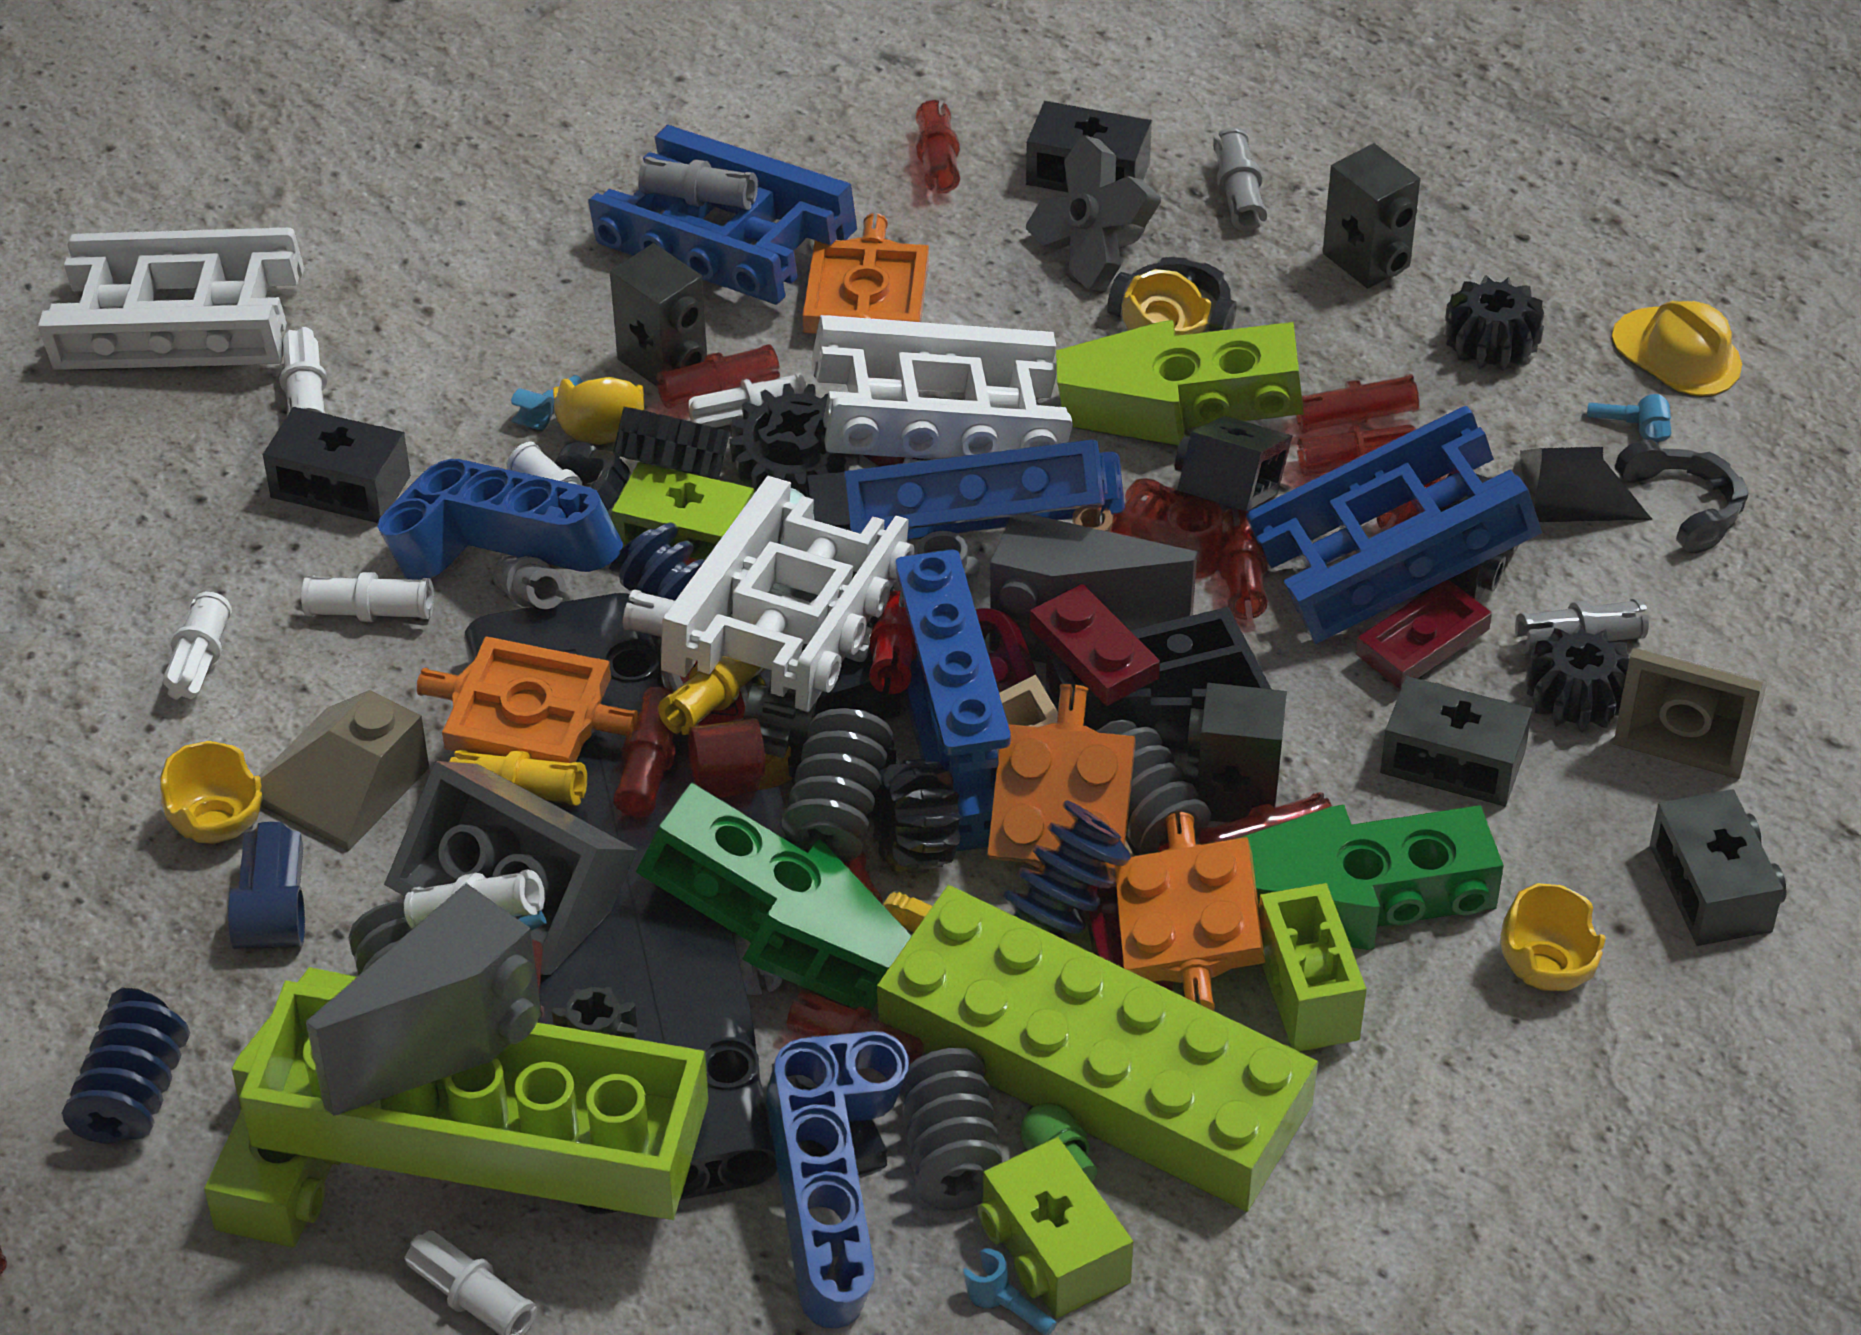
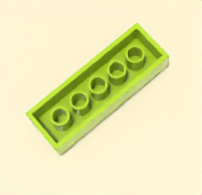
[877,884,1318,1212]
[240,980,708,1220]

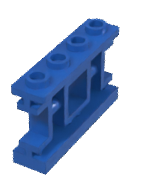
[588,124,857,305]
[1246,406,1542,644]
[845,439,1125,540]
[895,549,1011,852]

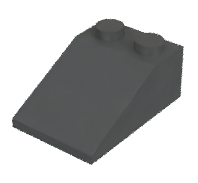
[989,514,1197,663]
[306,883,542,1116]

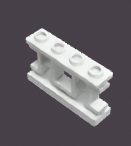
[38,227,304,370]
[811,315,1073,459]
[661,476,914,712]

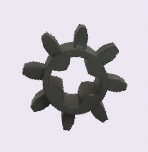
[741,677,817,758]
[552,986,638,1040]

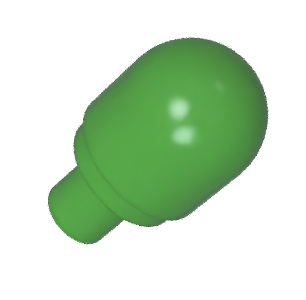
[1020,1103,1097,1182]

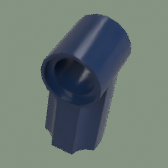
[228,822,305,949]

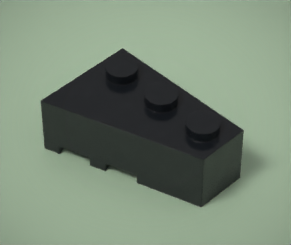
[1045,607,1272,749]

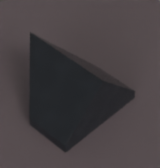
[1520,447,1653,522]

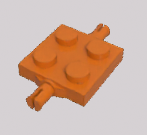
[803,213,929,334]
[417,636,638,763]
[987,684,1136,872]
[1115,812,1265,1011]

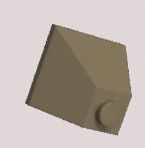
[1613,648,1767,779]
[259,690,430,851]

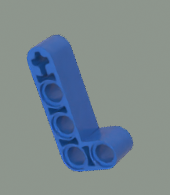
[377,459,623,580]
[766,1032,909,1329]

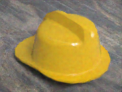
[1612,300,1742,396]

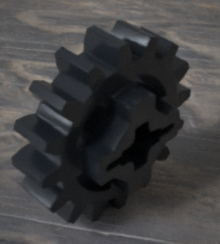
[729,383,860,498]

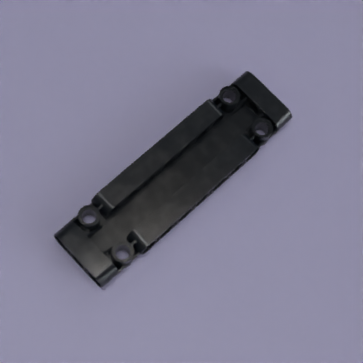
[464,593,778,1214]

